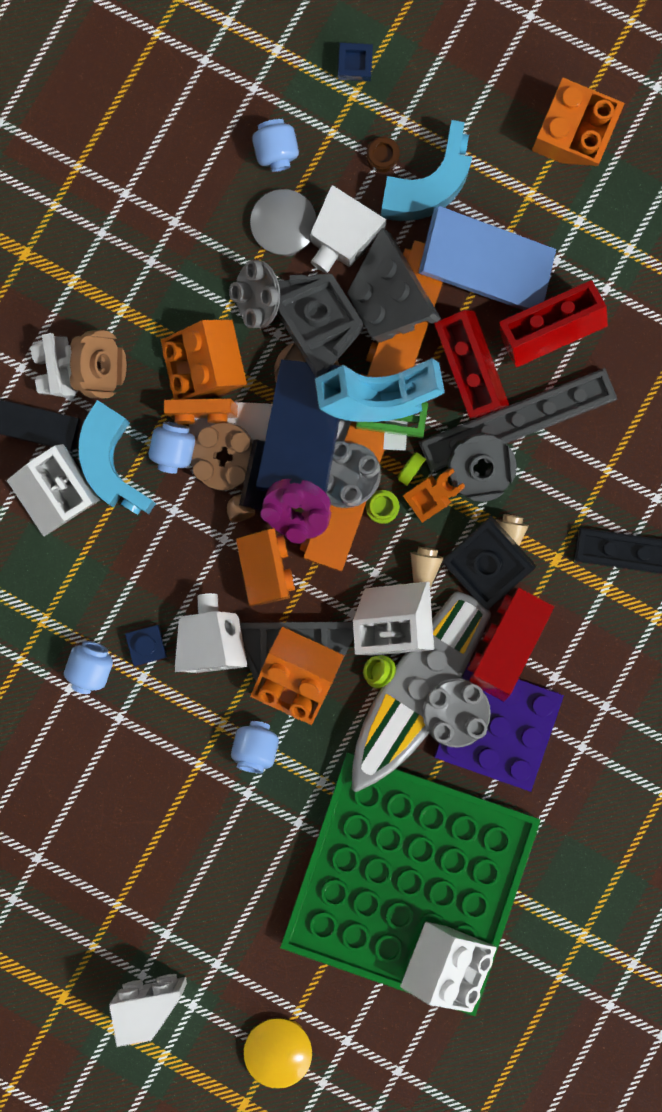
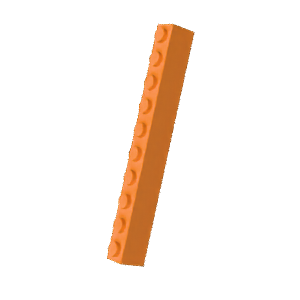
[300,240,443,573]

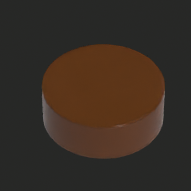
[366,137,400,173]

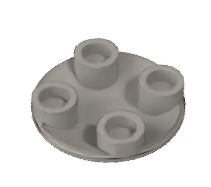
[250,189,317,257]
[229,260,280,328]
[326,441,381,508]
[423,679,491,747]

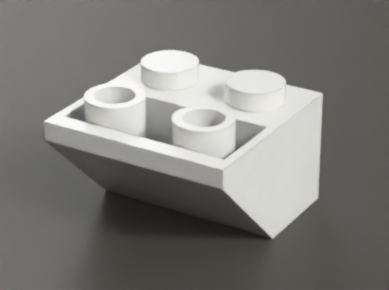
[7,444,100,537]
[353,582,434,656]
[400,922,497,1012]
[109,974,187,1047]

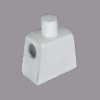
[310,185,386,273]
[175,593,247,673]

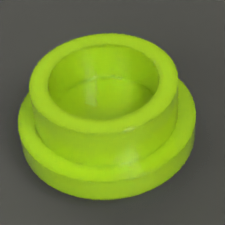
[366,490,400,524]
[363,655,396,689]

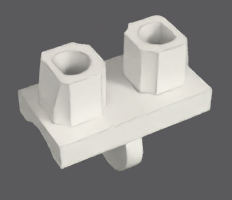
[30,333,76,398]

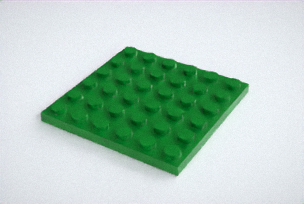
[280,752,541,1016]

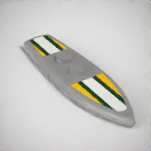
[352,592,491,792]

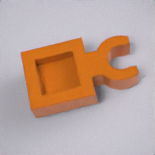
[403,468,465,523]

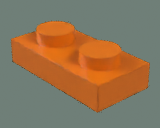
[164,399,238,424]

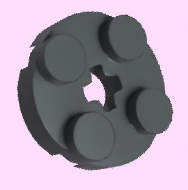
[447,433,517,502]

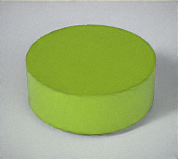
[397,452,426,486]

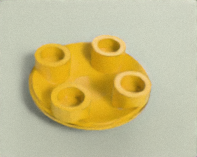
[244,1018,312,1088]

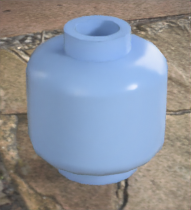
[252,119,299,172]
[149,422,195,473]
[64,641,113,694]
[231,721,279,774]

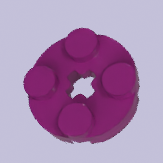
[261,479,332,543]

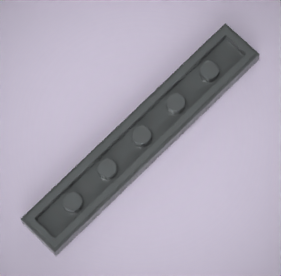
[418,368,618,474]

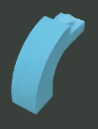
[381,120,472,221]
[315,358,445,422]
[79,400,156,515]

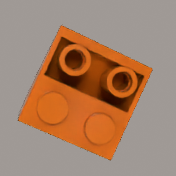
[532,78,625,166]
[161,320,247,400]
[236,528,295,607]
[250,627,345,725]

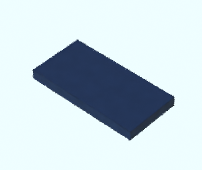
[256,359,348,493]

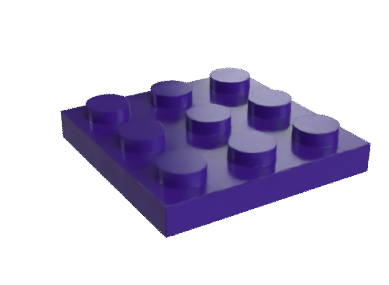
[434,662,564,792]

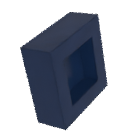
[338,43,373,82]
[125,625,168,666]

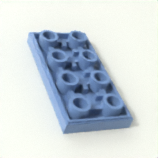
[418,206,556,310]

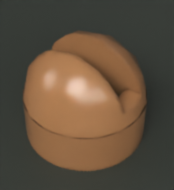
[227,495,255,523]

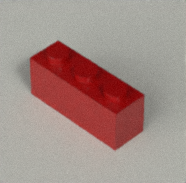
[499,280,608,368]
[434,310,509,418]
[467,587,555,701]

